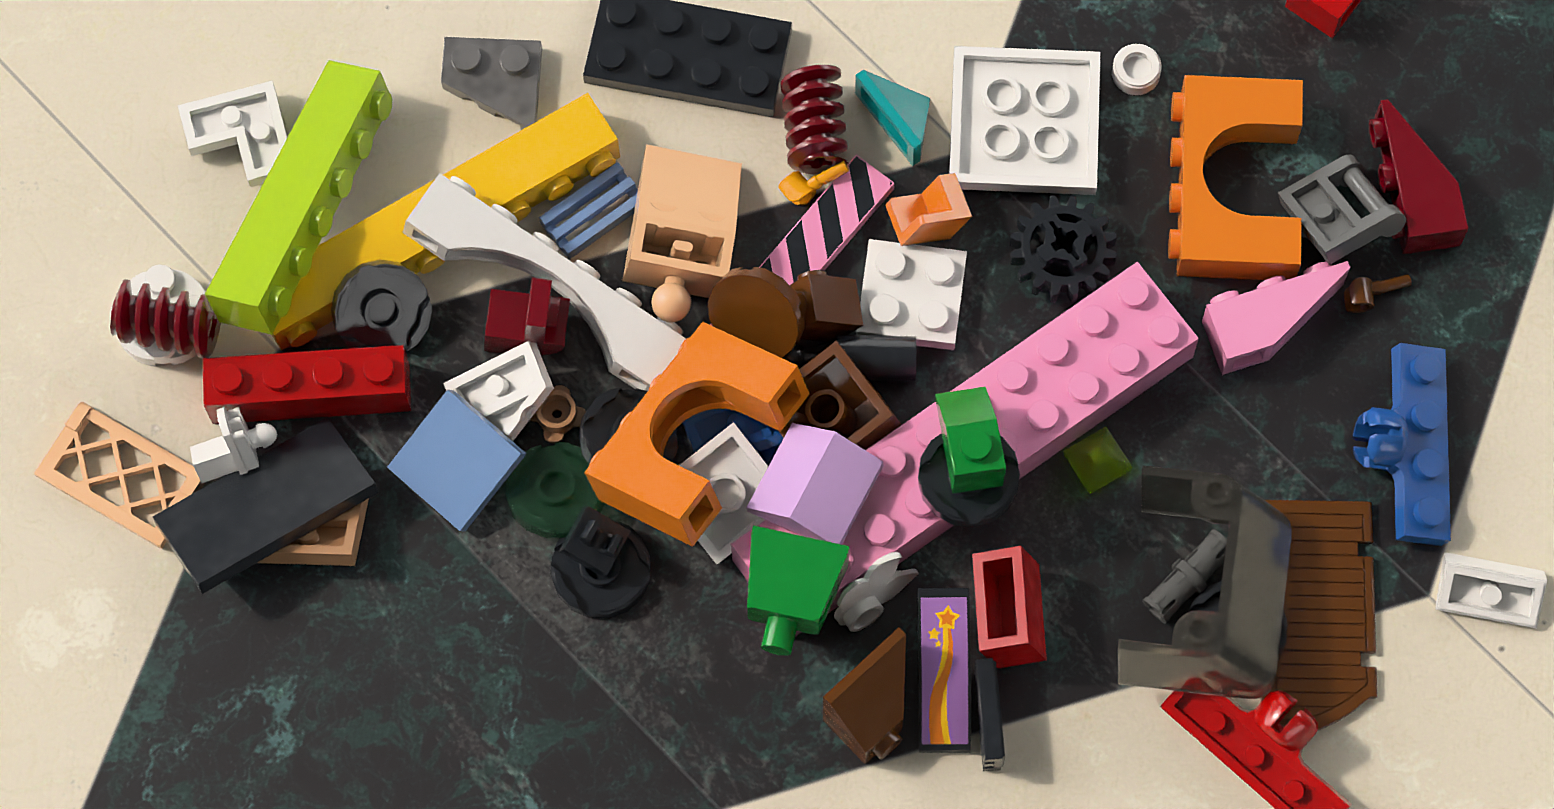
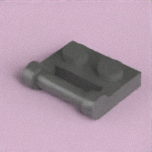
[1278,154,1406,265]

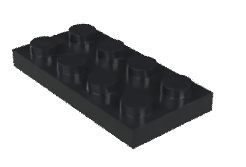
[583,0,792,117]

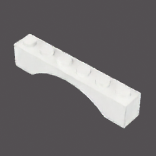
[402,173,686,391]

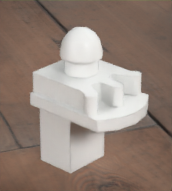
[190,407,277,483]

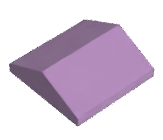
[746,423,884,545]

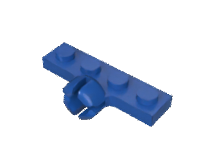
[1352,343,1451,546]

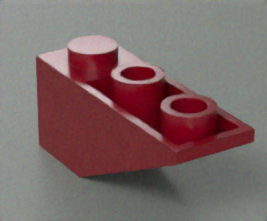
[1369,99,1468,254]

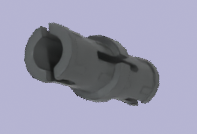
[1142,529,1236,624]

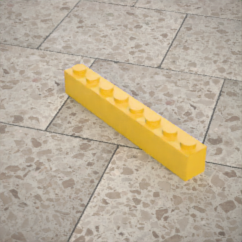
[272,93,620,351]

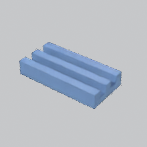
[539,162,638,260]

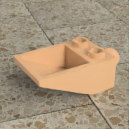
[623,144,742,322]

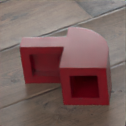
[484,278,570,356]

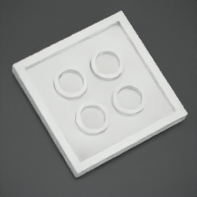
[949,46,1100,195]

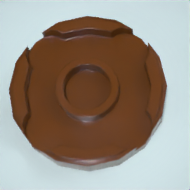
[708,267,805,358]

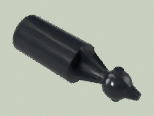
[782,335,916,381]

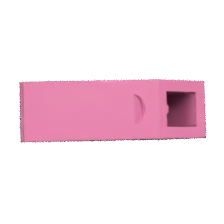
[1202,261,1350,375]

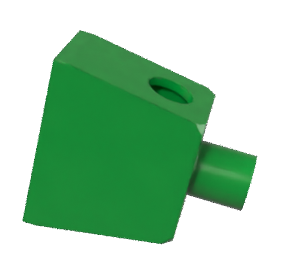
[747,525,849,656]

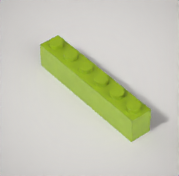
[205,60,393,335]

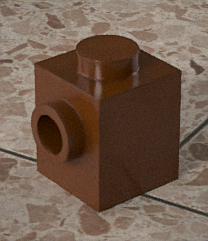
[790,270,864,342]

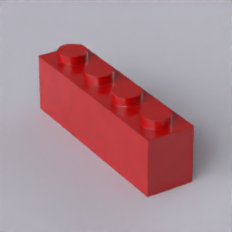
[203,345,411,424]

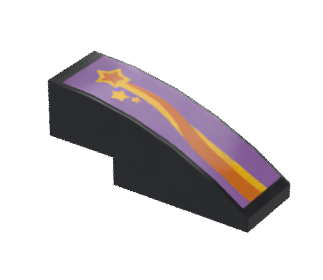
[917,588,971,753]

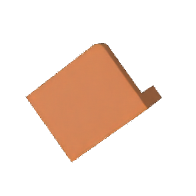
[886,173,972,246]

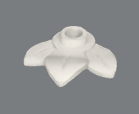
[834,552,919,632]

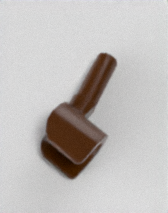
[1344,274,1412,313]

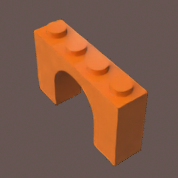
[1168,75,1303,280]
[584,322,809,547]

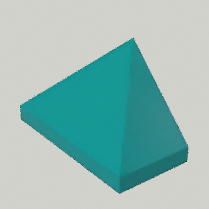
[855,69,930,166]

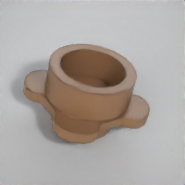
[530,385,586,444]

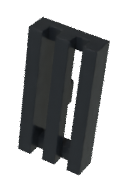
[973,658,1005,771]

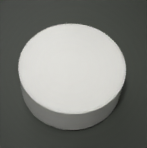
[1112,44,1162,95]

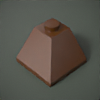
[779,341,903,450]
[823,627,906,764]

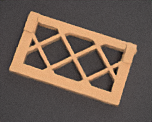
[34,402,206,549]

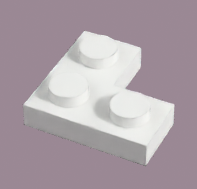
[178,81,288,187]

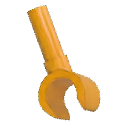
[779,161,849,205]

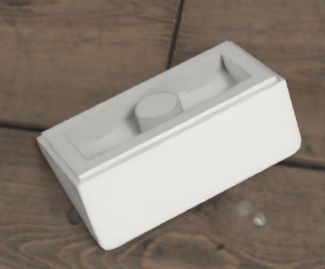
[1435,553,1547,629]

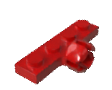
[1160,667,1352,809]

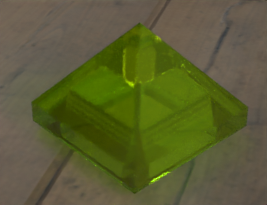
[1063,427,1133,494]

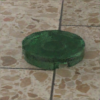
[506,442,605,538]

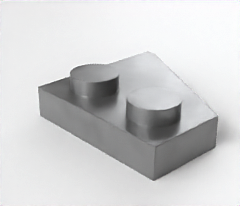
[441,37,542,130]

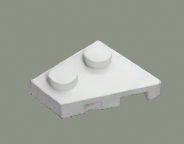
[443,341,554,441]

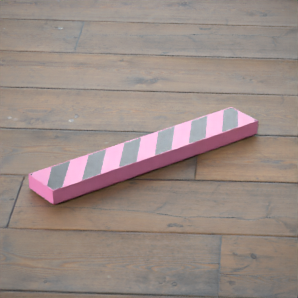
[710,155,894,326]

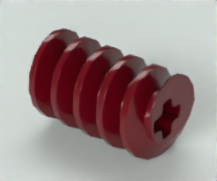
[781,65,848,175]
[110,279,221,359]

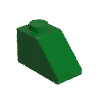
[935,386,1006,494]

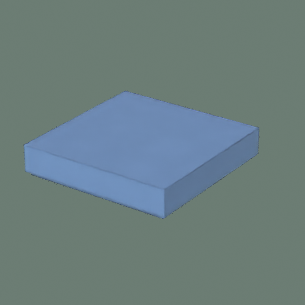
[387,390,526,531]

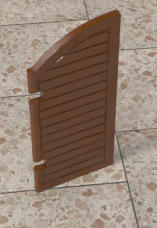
[1257,500,1378,731]

